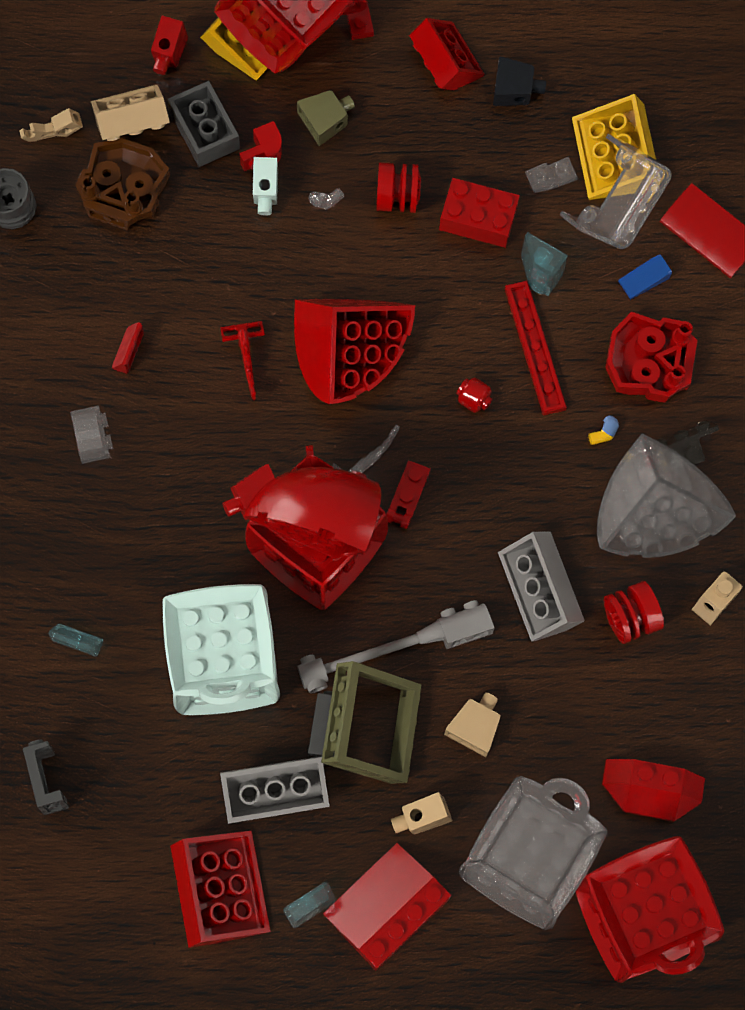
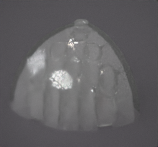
[597,434,736,558]

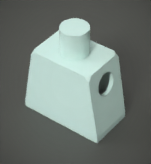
[253,157,278,215]

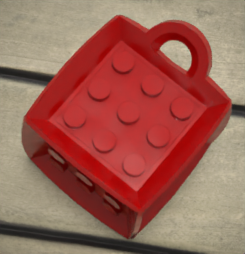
[214,0,367,74]
[245,445,388,610]
[575,836,725,983]

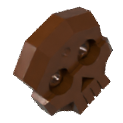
[75,138,170,231]

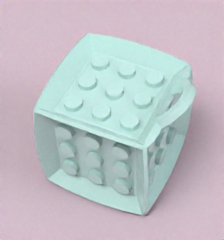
[162,584,280,715]

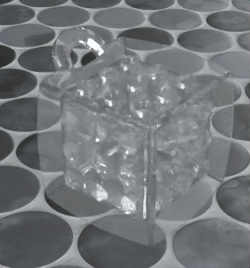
[459,776,607,930]

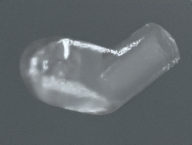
[309,188,344,209]

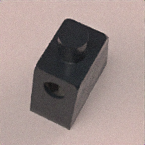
[493,56,546,106]

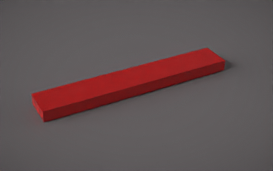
[505,280,567,416]

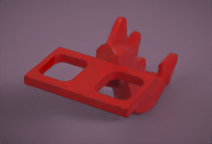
[220,321,265,400]

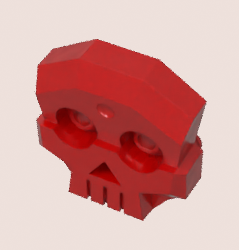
[605,311,698,403]

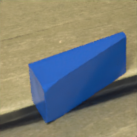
[618,254,672,300]

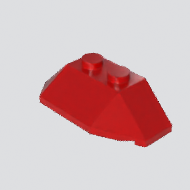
[602,759,705,822]

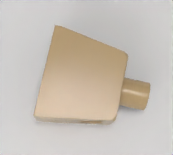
[692,571,743,626]
[444,692,501,757]
[391,792,453,834]

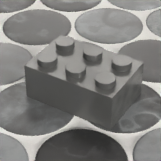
[167,81,240,167]

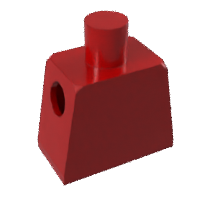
[151,15,188,75]
[222,464,275,520]

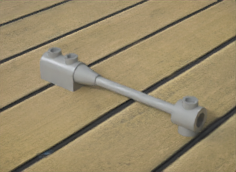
[297,600,494,693]

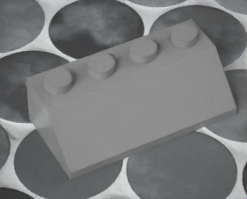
[498,532,585,642]
[220,756,330,824]

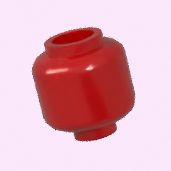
[456,377,493,413]

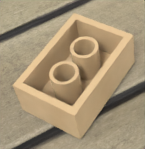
[91,85,170,141]

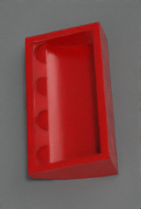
[660,183,745,279]

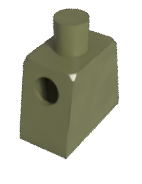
[297,90,355,146]

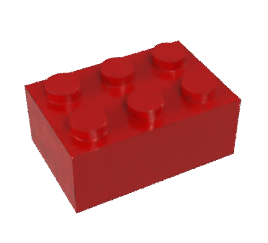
[439,178,520,248]

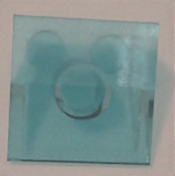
[521,232,568,296]

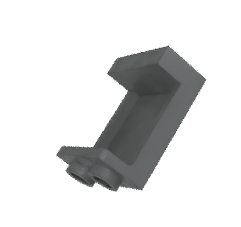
[23,739,69,815]

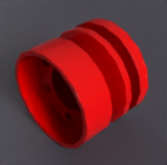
[376,162,421,213]
[603,581,664,644]

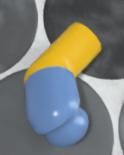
[588,415,619,445]

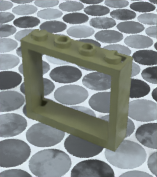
[321,661,421,784]

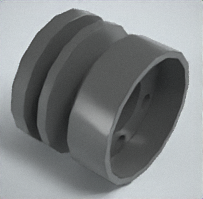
[0,168,37,229]

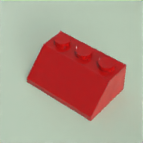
[409,18,485,90]

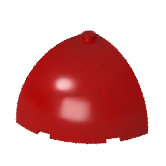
[294,299,415,404]
[244,467,381,559]

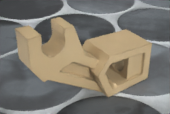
[19,108,83,142]

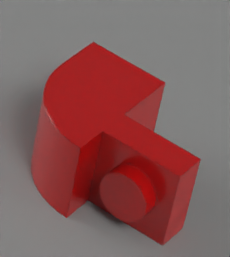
[240,121,282,171]

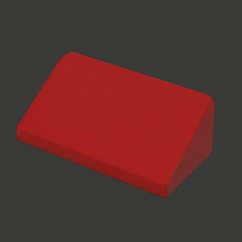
[112,322,144,374]

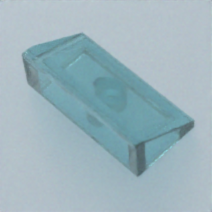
[48,624,103,657]
[283,882,336,928]

